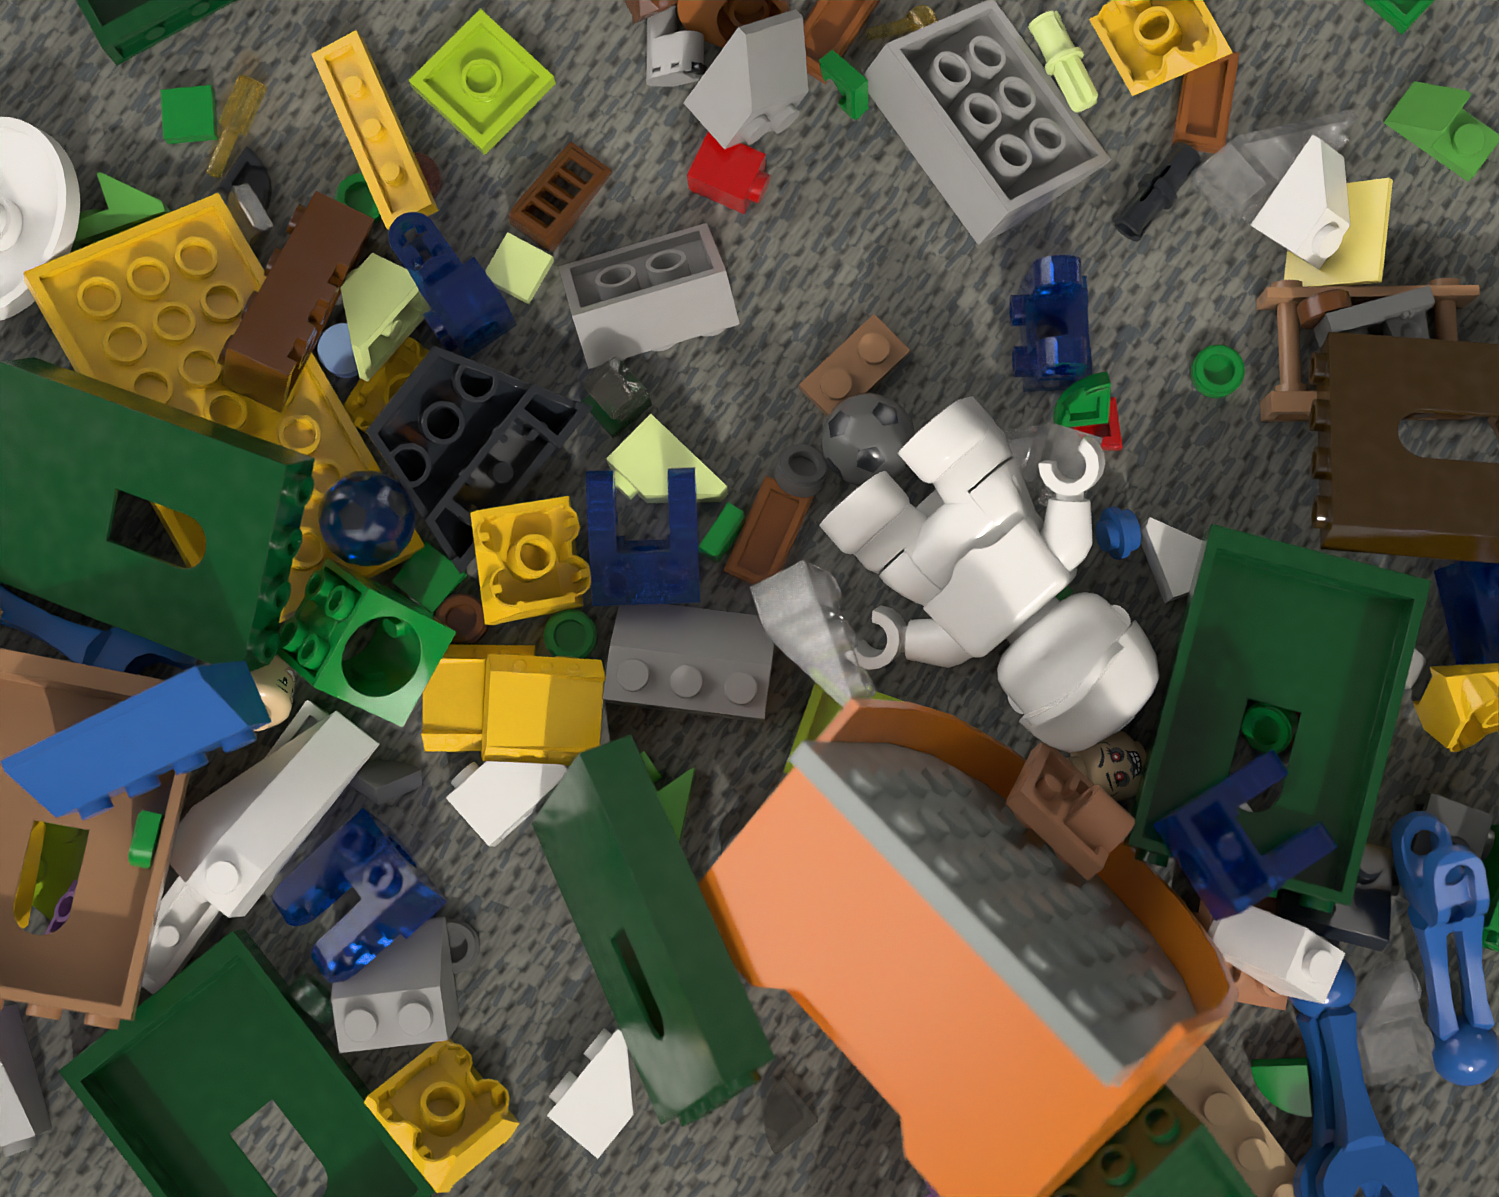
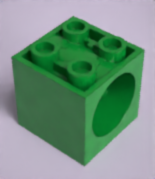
[276,557,456,727]

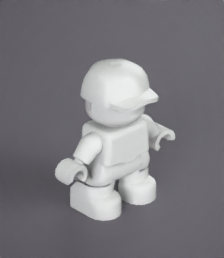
[819,396,1159,753]

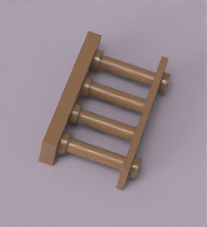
[1256,278,1480,422]

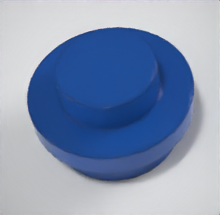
[1095,506,1141,560]

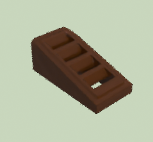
[507,142,613,254]

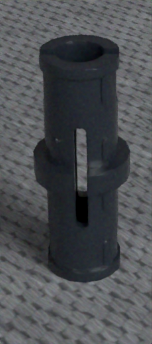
[1113,142,1202,242]

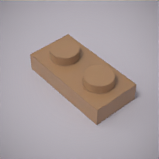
[799,314,910,417]

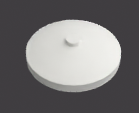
[0,117,80,321]

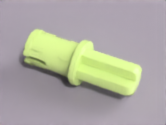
[1028,10,1098,113]

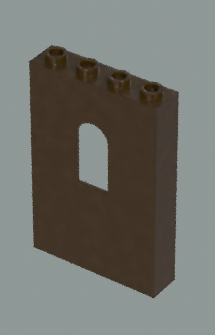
[1309,332,1499,563]

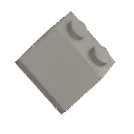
[683,9,808,149]
[331,917,460,1053]

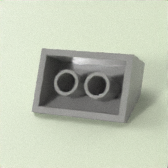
[559,223,740,369]
[603,599,778,723]

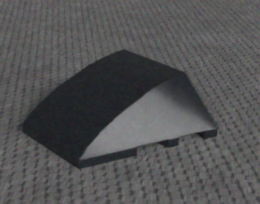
[365,346,593,574]

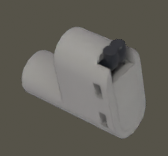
[646,6,707,87]

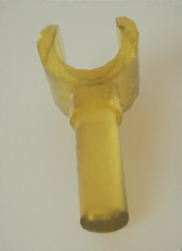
[866,5,938,41]

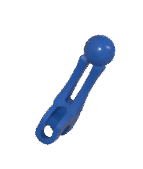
[0,582,198,675]
[1391,811,1499,1086]
[1288,958,1420,1197]

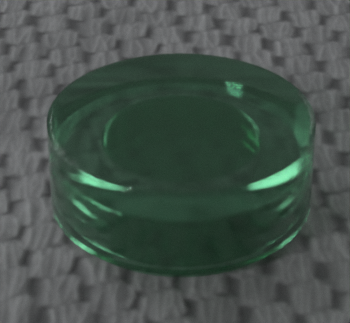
[288,973,334,1025]

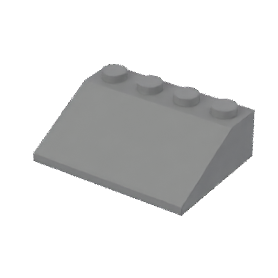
[863,0,1111,245]

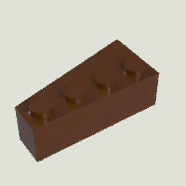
[218,191,374,413]

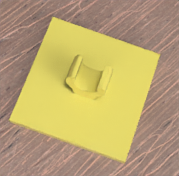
[1284,178,1393,287]

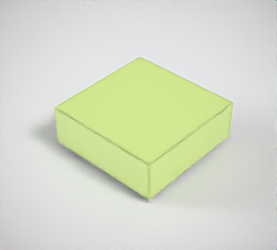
[482,232,554,304]

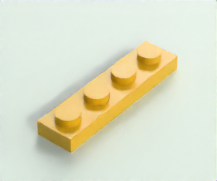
[311,30,439,234]

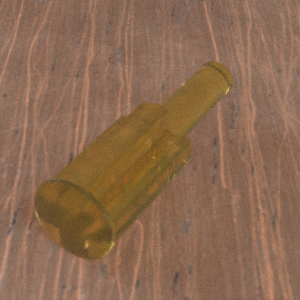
[206,75,267,178]

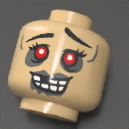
[1067,731,1147,801]

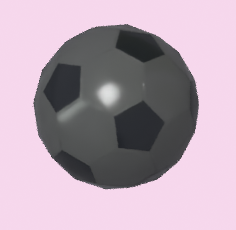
[822,393,915,487]

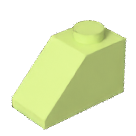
[341,253,430,382]
[606,414,728,503]

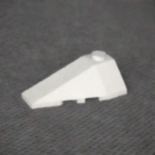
[170,711,380,917]

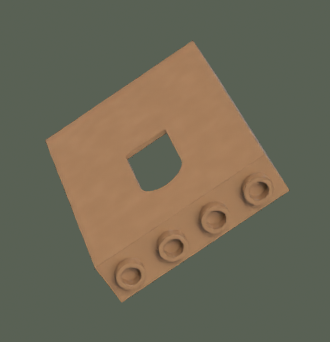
[0,648,191,1030]

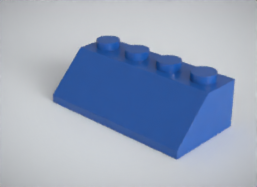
[0,661,272,821]

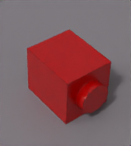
[687,131,771,215]

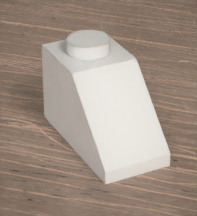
[1251,135,1351,269]
[446,761,568,847]
[1207,896,1345,1004]

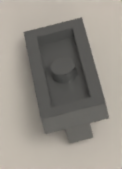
[1314,285,1435,348]

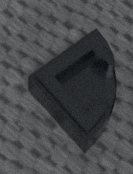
[217,146,272,219]

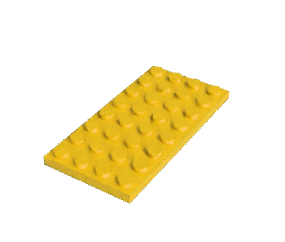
[23,192,425,623]

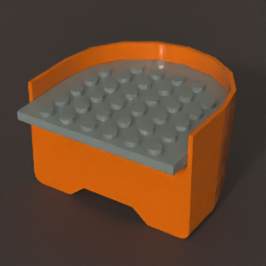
[698,698,1239,1197]

